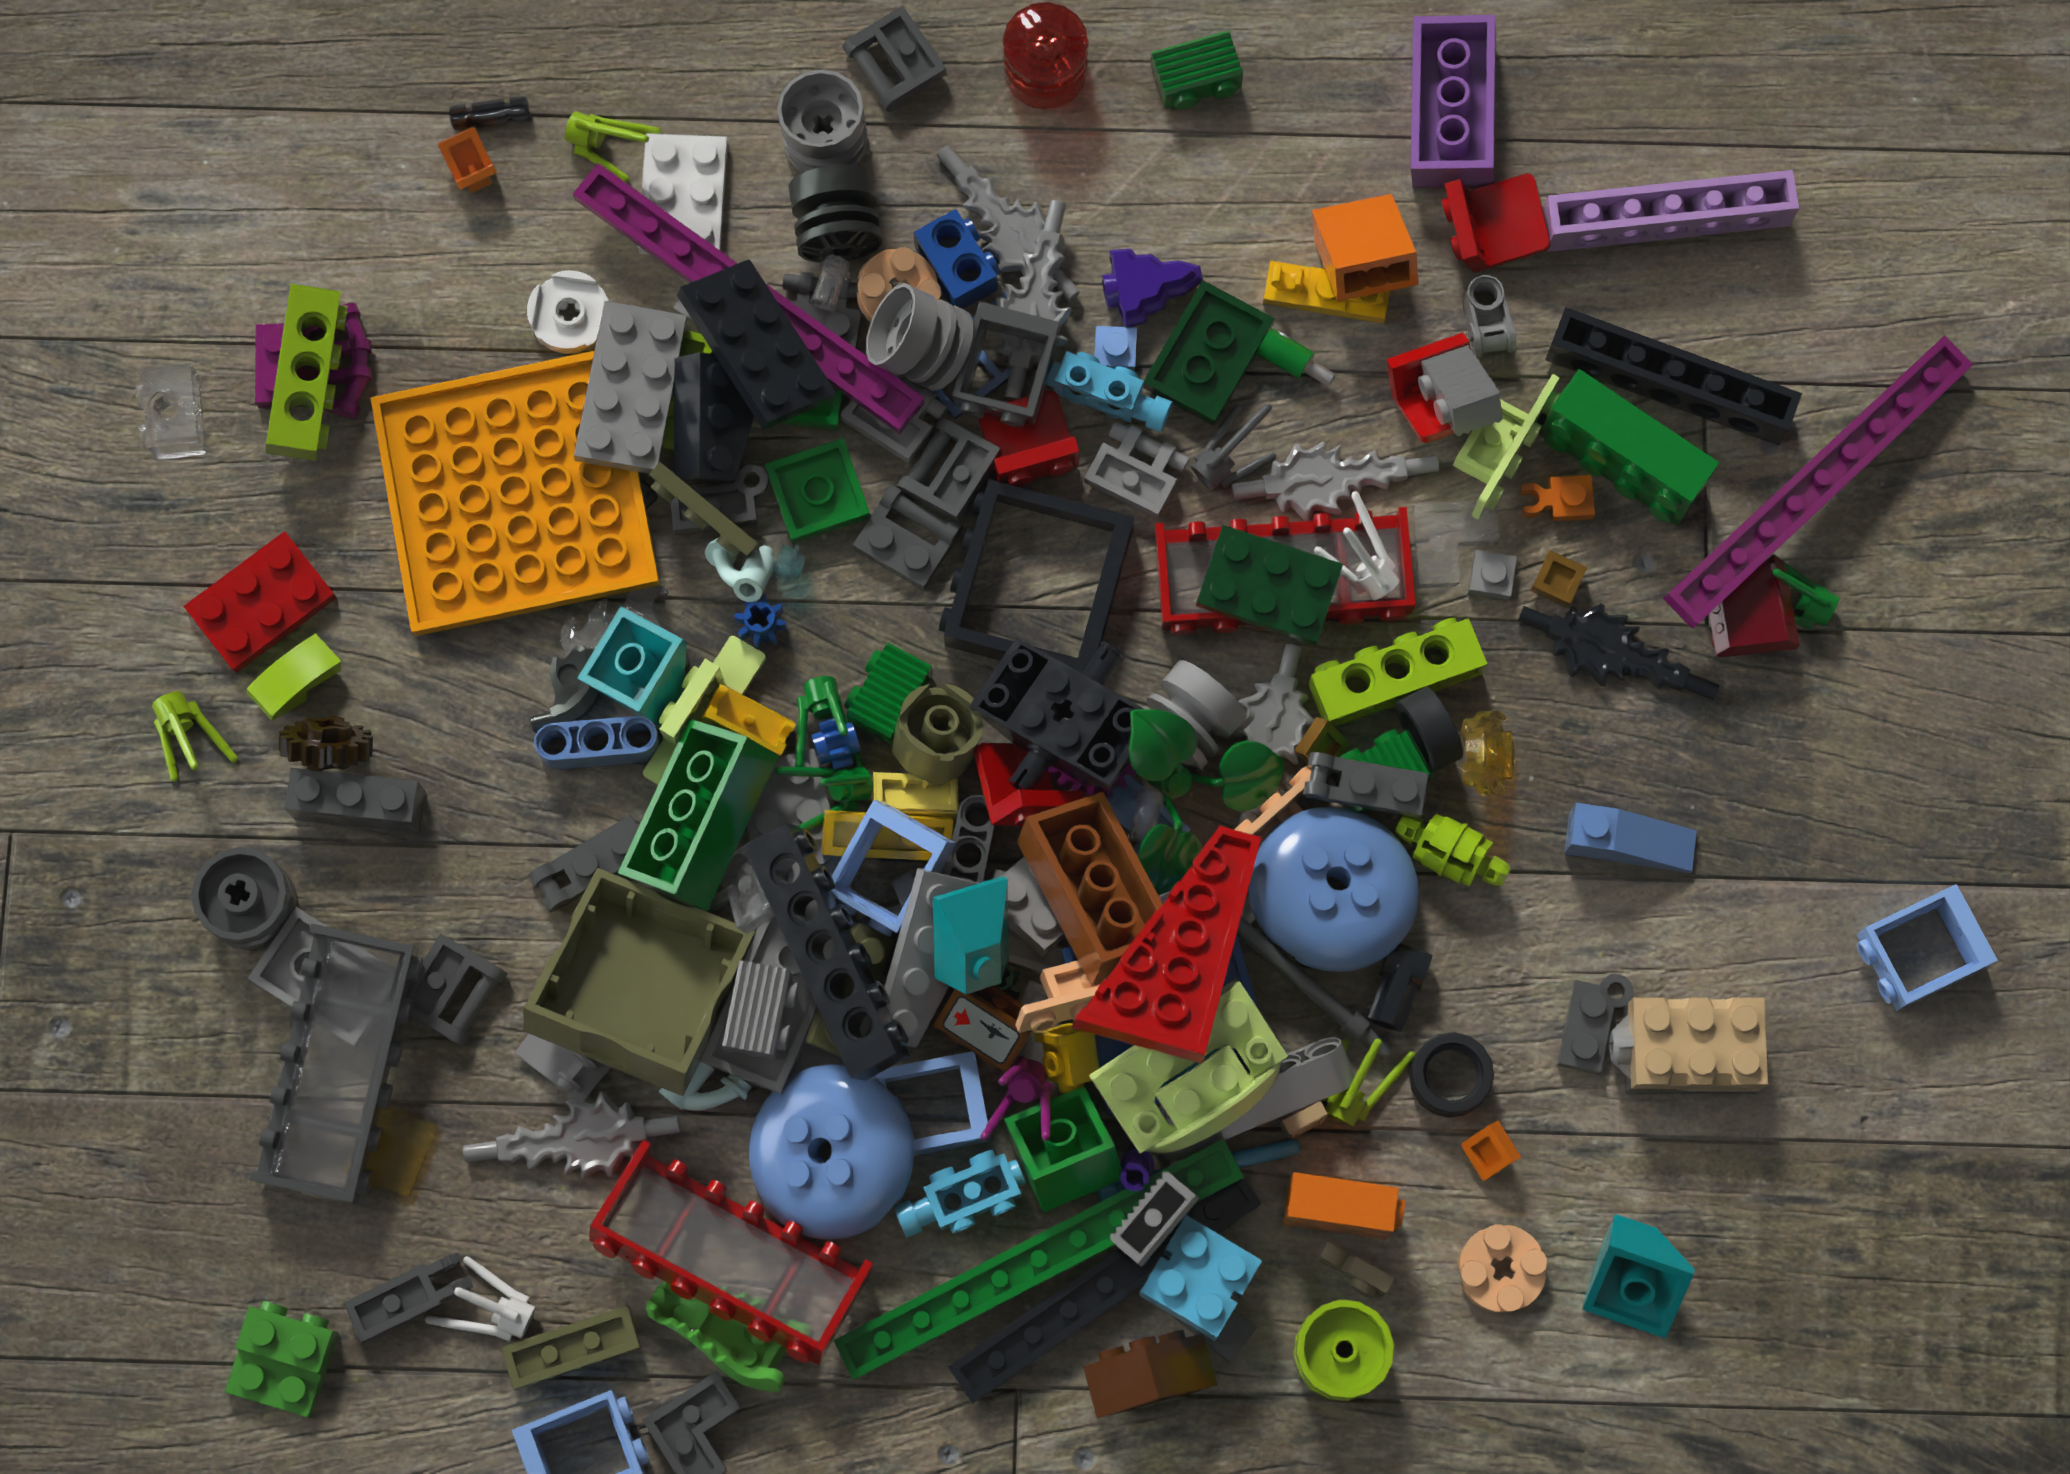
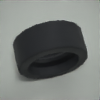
[1396,687,1464,772]
[1409,1032,1494,1118]

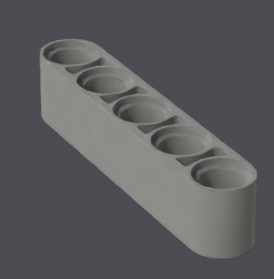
[1157,1037,1355,1161]

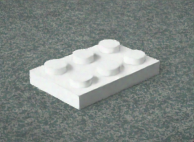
[638,134,728,255]

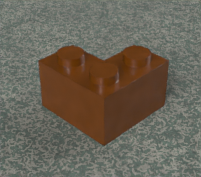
[1083,1330,1217,1418]

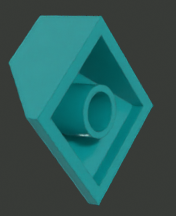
[577,607,687,727]
[933,876,1009,994]
[1582,1214,1695,1339]

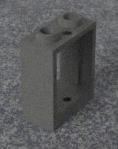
[952,301,1062,428]

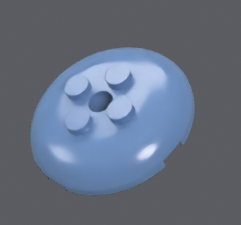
[1248,807,1419,972]
[749,1064,914,1240]

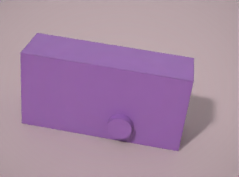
[1411,15,1496,188]

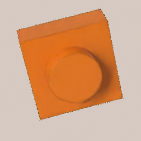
[1460,1120,1521,1181]

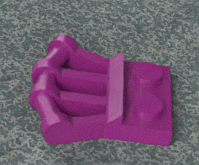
[255,303,371,419]

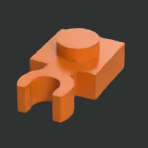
[1520,475,1595,522]

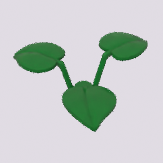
[1129,709,1284,895]

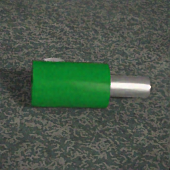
[1257,328,1336,386]

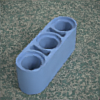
[534,716,661,770]

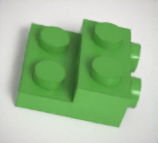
[224,1301,339,1418]

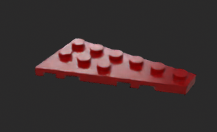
[1072,826,1261,1063]

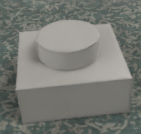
[1468,550,1517,601]

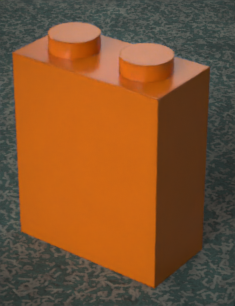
[1312,194,1418,302]
[1282,1172,1405,1240]

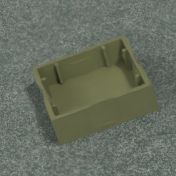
[524,868,755,1096]

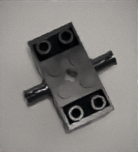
[969,637,1144,790]

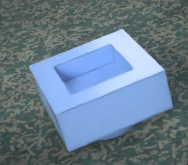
[1094,326,1137,372]

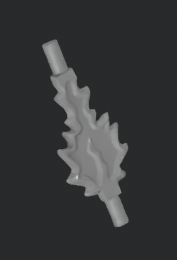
[937,145,1080,303]
[994,200,1071,401]
[1232,441,1439,521]
[1231,644,1314,825]
[463,1092,680,1179]

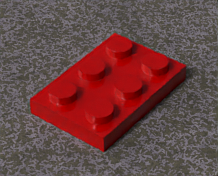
[183,531,337,673]

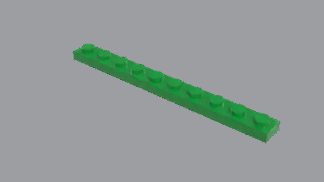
[833,1138,1244,1380]

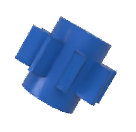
[734,594,787,649]
[811,718,861,771]

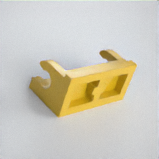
[699,682,796,757]

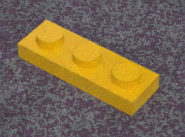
[821,810,953,862]

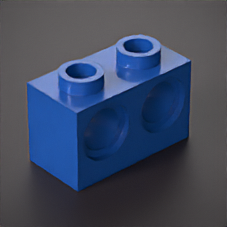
[913,209,1000,309]

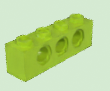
[266,283,348,461]
[1308,618,1487,728]

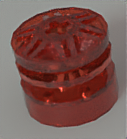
[1003,2,1088,109]

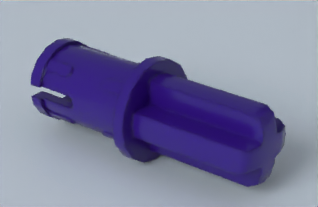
[1120,1143,1154,1191]

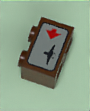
[933,986,1033,1073]

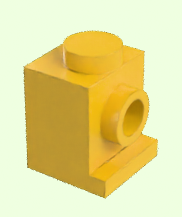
[1034,1023,1099,1093]

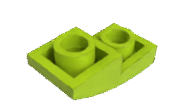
[247,634,342,721]

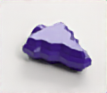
[1102,248,1203,328]

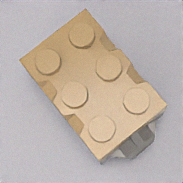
[1609,997,1768,1094]

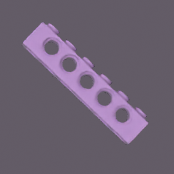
[1543,170,1799,252]

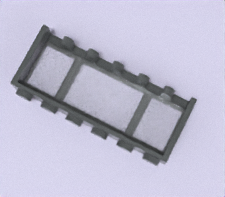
[249,923,423,1203]

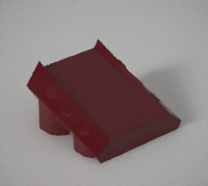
[1708,554,1800,658]

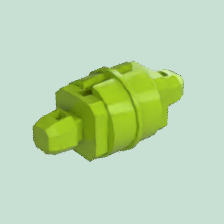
[1395,813,1511,887]

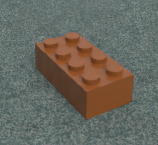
[1017,792,1163,986]

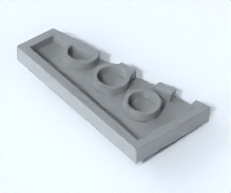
[884,868,978,1047]

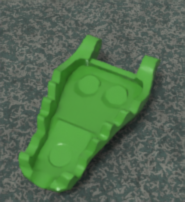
[646,1282,814,1392]

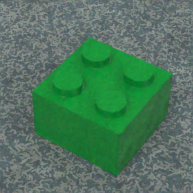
[1004,1086,1122,1212]

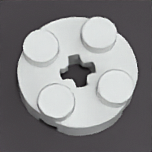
[527,271,609,354]

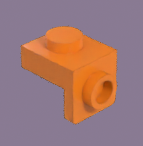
[437,126,497,193]

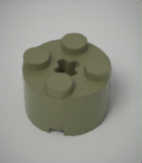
[892,684,984,786]

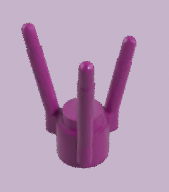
[980,1056,1054,1141]

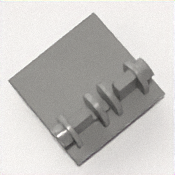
[514,1034,611,1102]

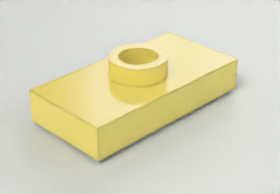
[872,772,959,820]

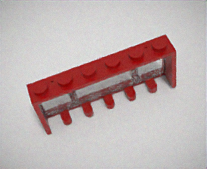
[1154,507,1416,636]
[589,1139,873,1365]

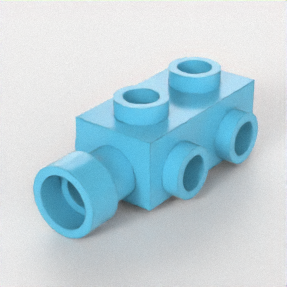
[1046,351,1173,432]
[893,1150,1026,1239]

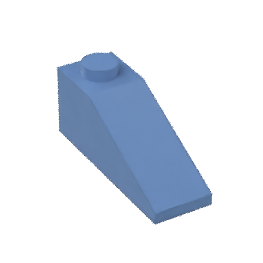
[1564,803,1697,873]

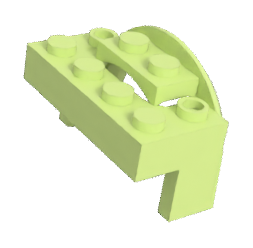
[1089,979,1288,1154]

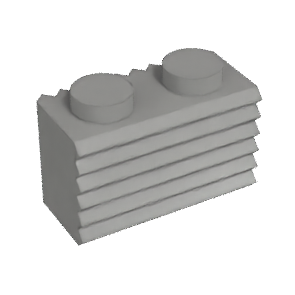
[1418,345,1503,437]
[722,960,799,1060]
[1110,1172,1199,1267]

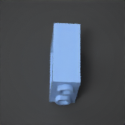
[832,800,956,937]
[1856,884,1998,1011]
[875,1051,991,1156]
[512,1390,650,1474]

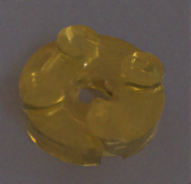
[1461,710,1515,796]

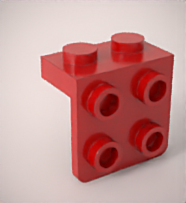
[1442,173,1551,273]
[1386,332,1471,443]
[978,390,1080,487]
[973,743,1085,827]

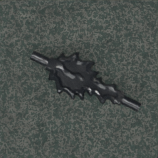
[1517,603,1720,700]

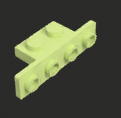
[1453,374,1560,520]
[643,636,766,785]

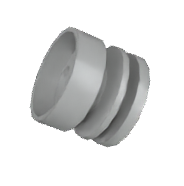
[777,69,868,173]
[866,283,973,391]
[1141,660,1247,773]

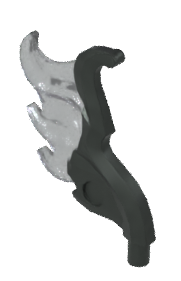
[530,585,690,733]

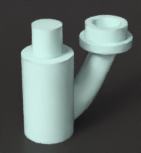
[705,538,776,602]
[659,1061,752,1111]

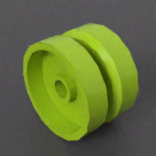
[1293,1299,1394,1402]

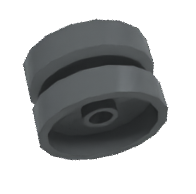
[191,847,298,951]

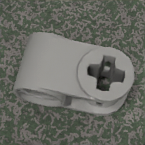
[1463,275,1517,359]

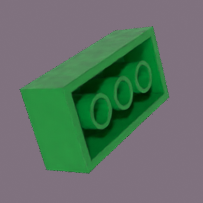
[1540,369,1720,526]
[618,718,778,911]

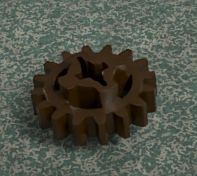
[279,716,373,772]

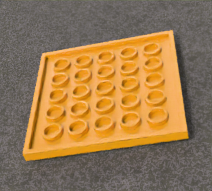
[370,351,661,637]

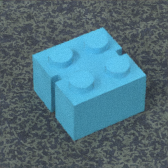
[1139,1215,1262,1341]

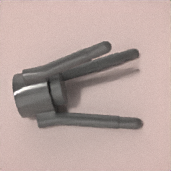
[1191,404,1276,491]

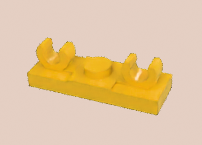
[1263,261,1390,324]

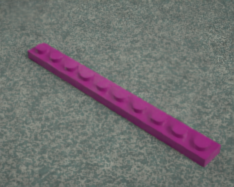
[573,163,925,435]
[1663,335,1973,629]

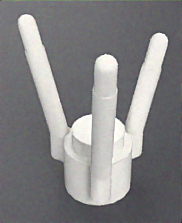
[1314,491,1400,600]
[425,1257,536,1342]

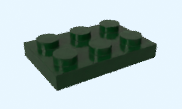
[1143,280,1275,426]
[1196,525,1343,646]

